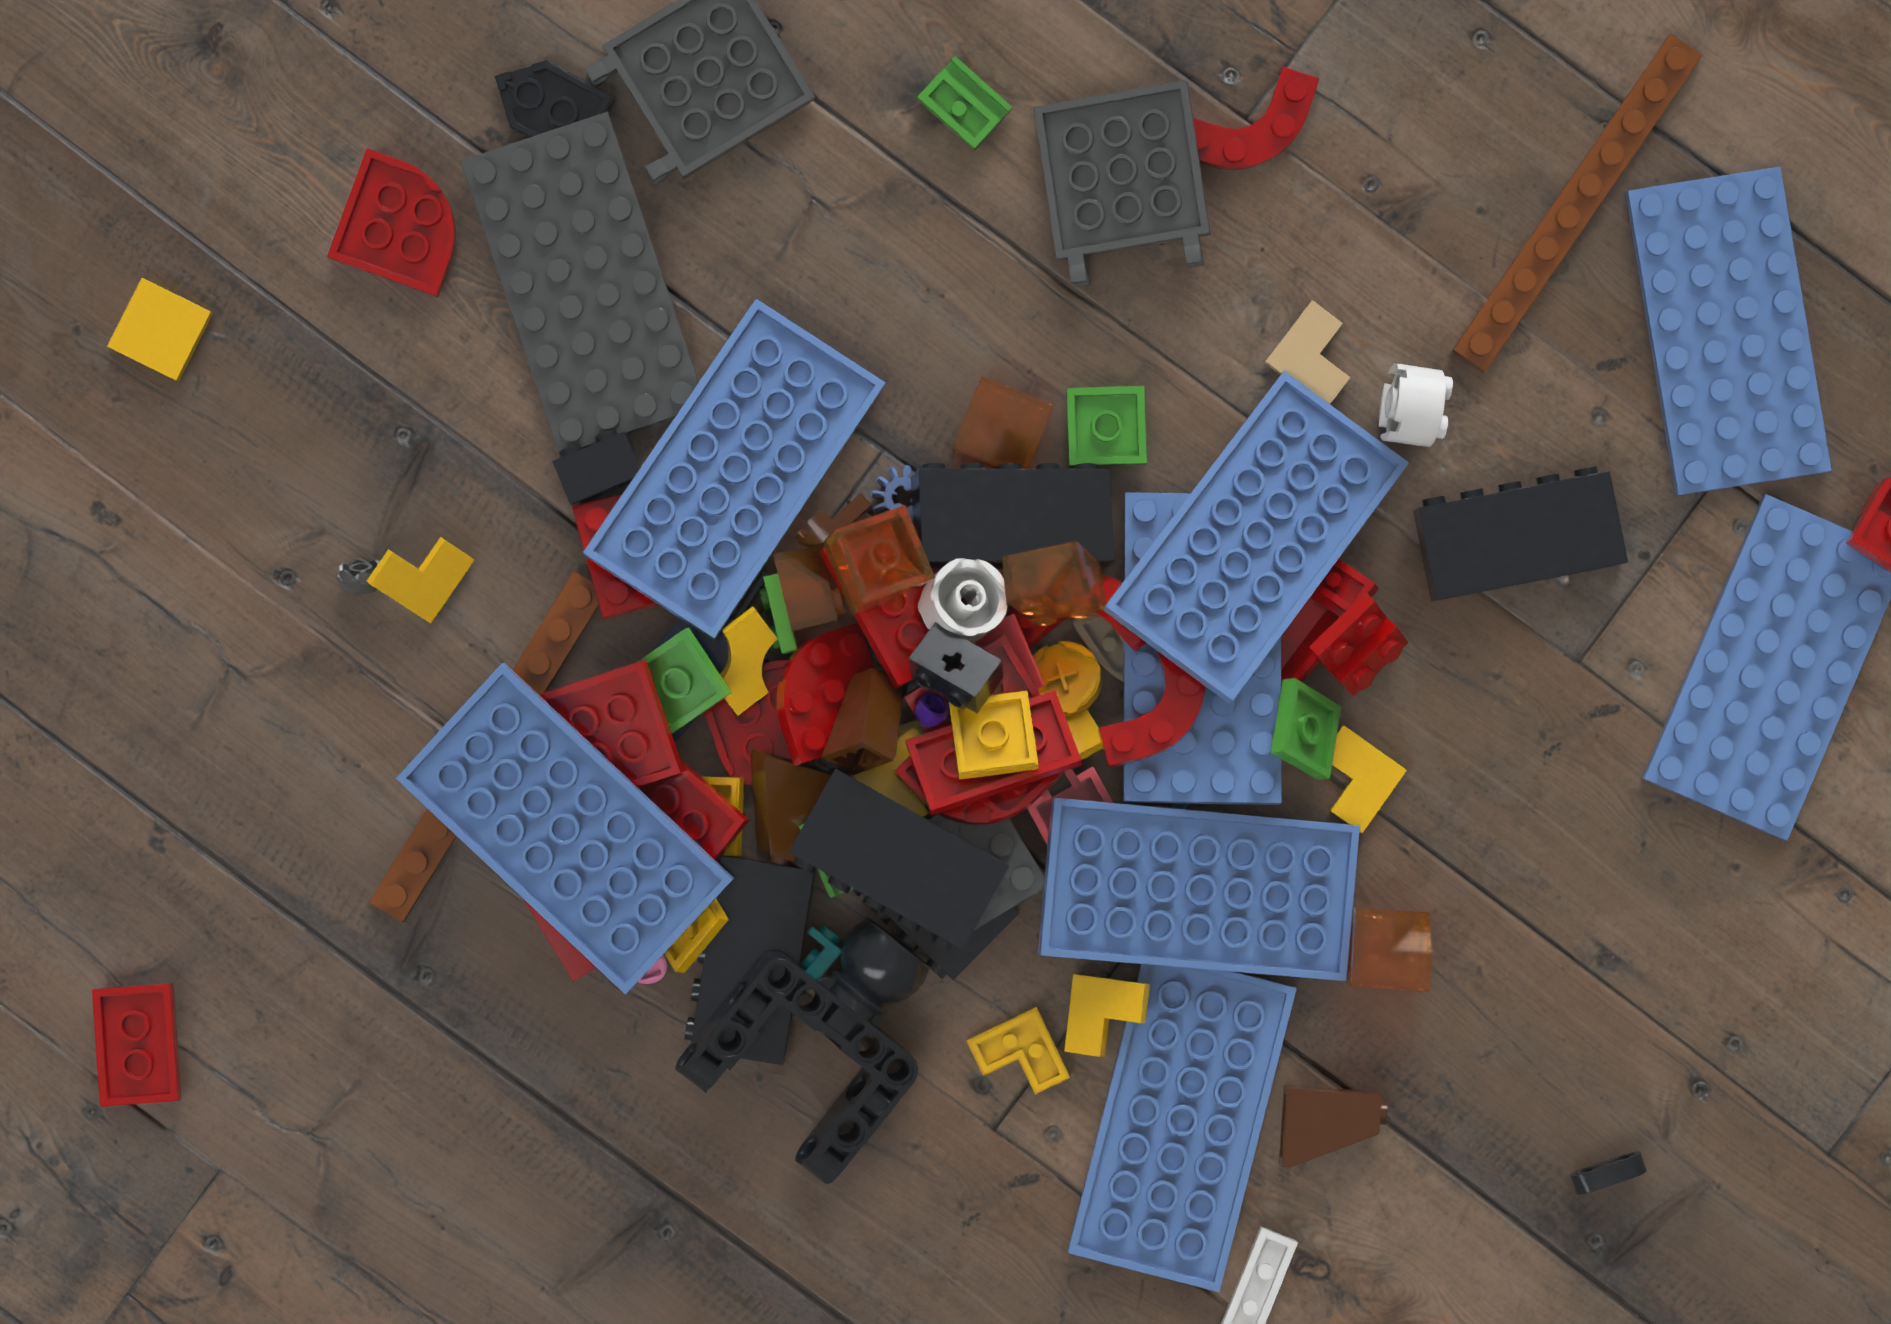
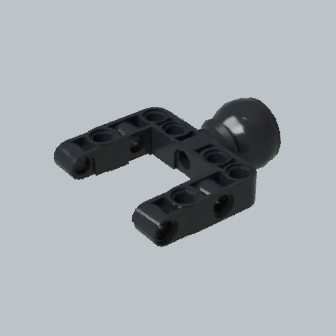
[675,916,931,1184]

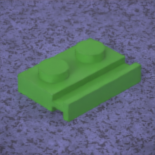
[917,56,1012,151]
[759,573,799,655]

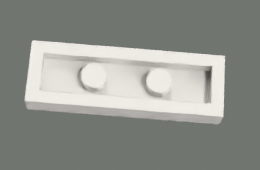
[1221,1226,1298,1324]

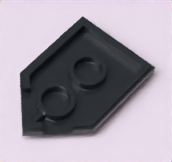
[495,60,615,138]

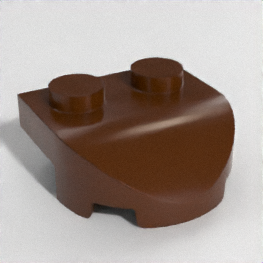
[794,493,873,548]

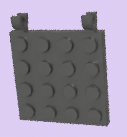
[585,0,815,186]
[1034,80,1211,287]

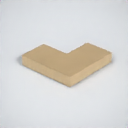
[1265,300,1350,404]

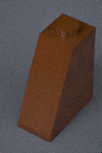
[822,668,903,775]
[750,748,832,867]
[1279,1085,1388,1167]

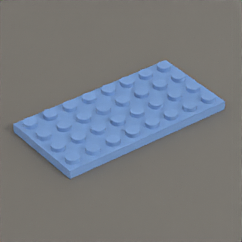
[1625,166,1832,496]
[583,299,886,641]
[1103,371,1409,704]
[1123,492,1282,805]
[1641,494,1891,841]
[396,663,734,995]
[1038,797,1360,981]
[1067,964,1297,1293]

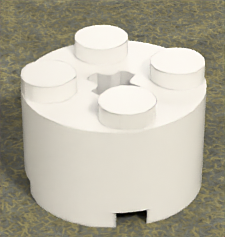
[1379,363,1453,447]
[918,558,1008,643]

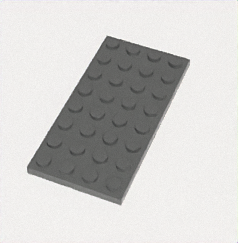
[461,112,699,452]

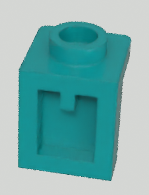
[800,925,842,979]

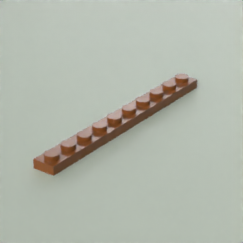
[1451,34,1702,373]
[369,571,599,922]

